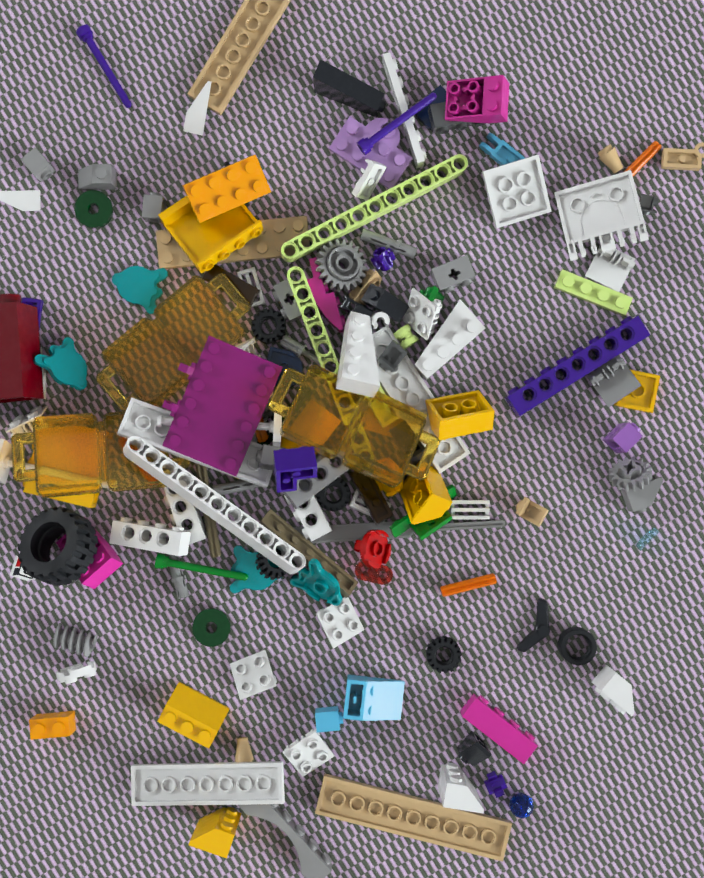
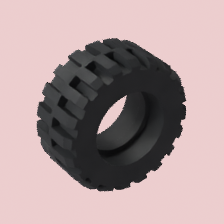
[18,507,98,586]

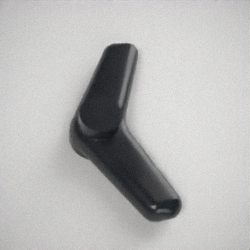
[517,598,550,652]

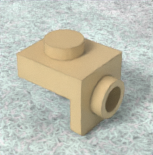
[516,497,549,527]

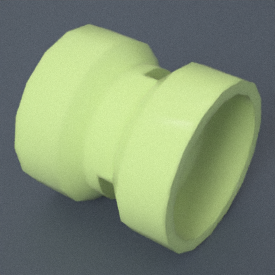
[393,324,419,349]

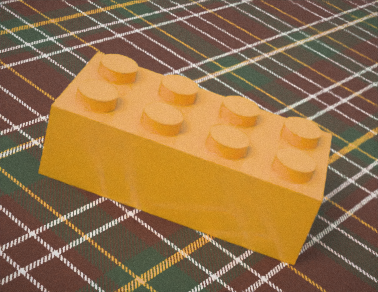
[182,154,271,223]

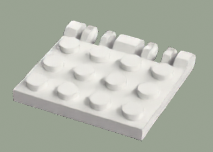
[554,170,649,261]

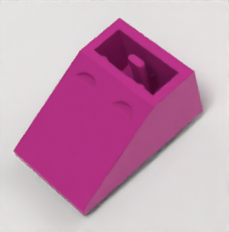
[445,75,510,124]
[56,517,123,589]

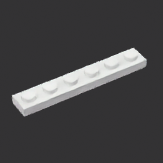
[382,52,427,169]

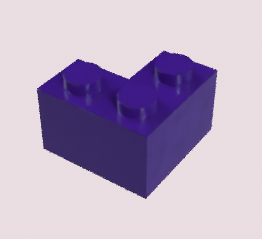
[273,446,317,493]

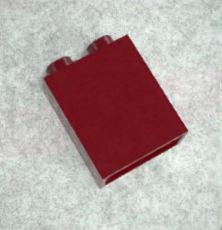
[0,294,44,403]

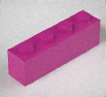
[460,694,538,764]

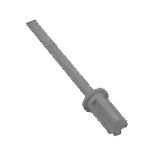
[280,335,336,372]

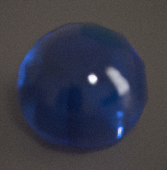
[509,793,534,819]

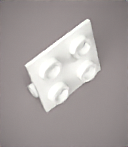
[585,245,636,292]
[403,288,442,341]
[6,405,50,441]
[316,597,365,649]
[230,650,277,700]
[283,729,335,777]

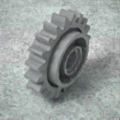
[315,239,368,292]

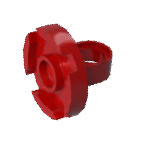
[353,529,391,569]

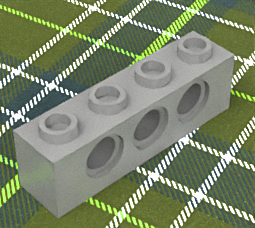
[283,442,359,509]

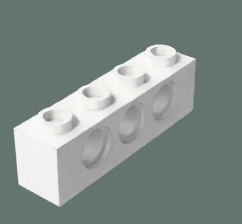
[158,465,207,544]
[284,481,333,542]
[109,517,191,556]

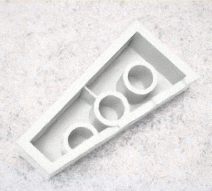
[414,299,485,381]
[336,311,380,398]

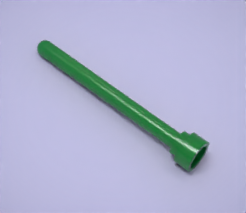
[155,553,248,581]

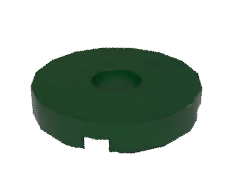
[74,190,113,229]
[192,608,231,647]

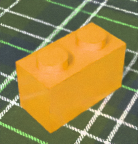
[29,711,76,740]

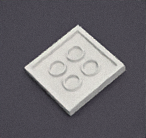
[482,155,552,228]

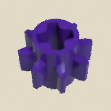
[371,247,396,271]
[484,771,507,798]

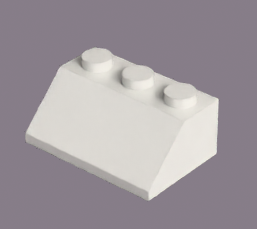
[438,763,484,814]

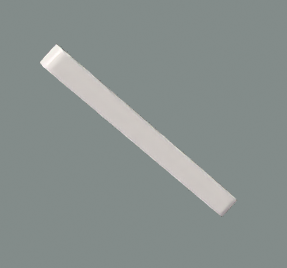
[123,436,306,574]

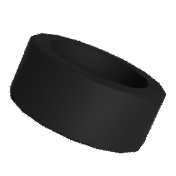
[558,627,597,666]

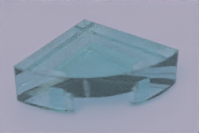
[636,527,659,551]

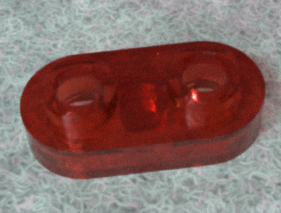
[355,561,393,585]

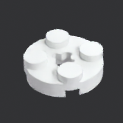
[56,661,97,684]

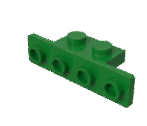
[389,484,457,541]

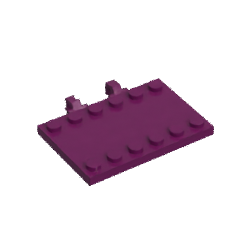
[162,336,283,476]

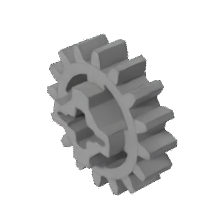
[609,456,652,492]

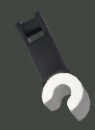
[338,296,390,330]

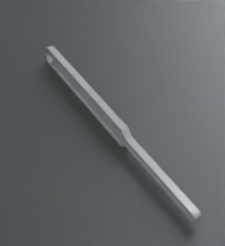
[293,520,505,544]

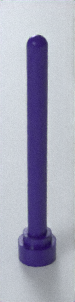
[76,24,132,108]
[356,92,437,155]

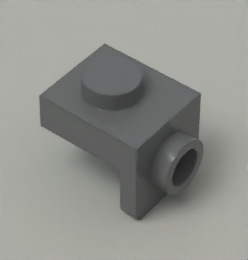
[377,340,408,372]

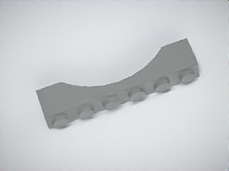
[238,804,332,878]

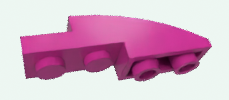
[307,257,346,333]

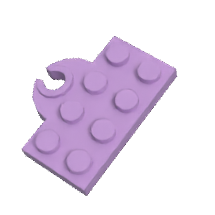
[329,116,413,189]

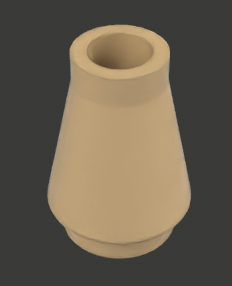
[597,144,624,174]
[235,737,254,762]

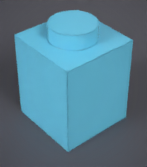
[315,706,344,733]

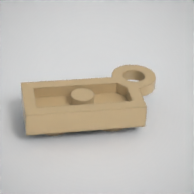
[661,142,704,171]

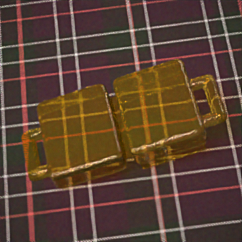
[96,273,251,412]
[268,365,440,488]
[11,411,190,498]

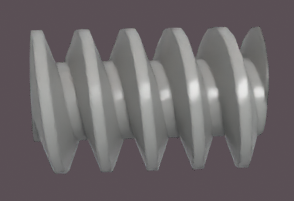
[53,623,98,657]

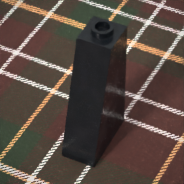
[313,60,386,118]

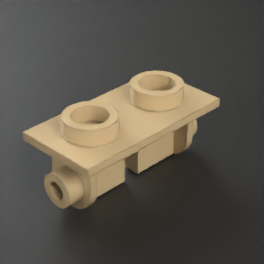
[348,269,382,305]

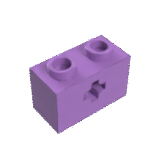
[602,422,643,453]

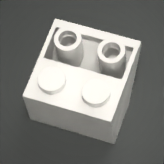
[592,665,634,716]

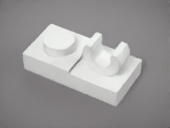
[352,159,387,200]

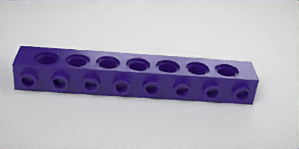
[505,316,650,417]

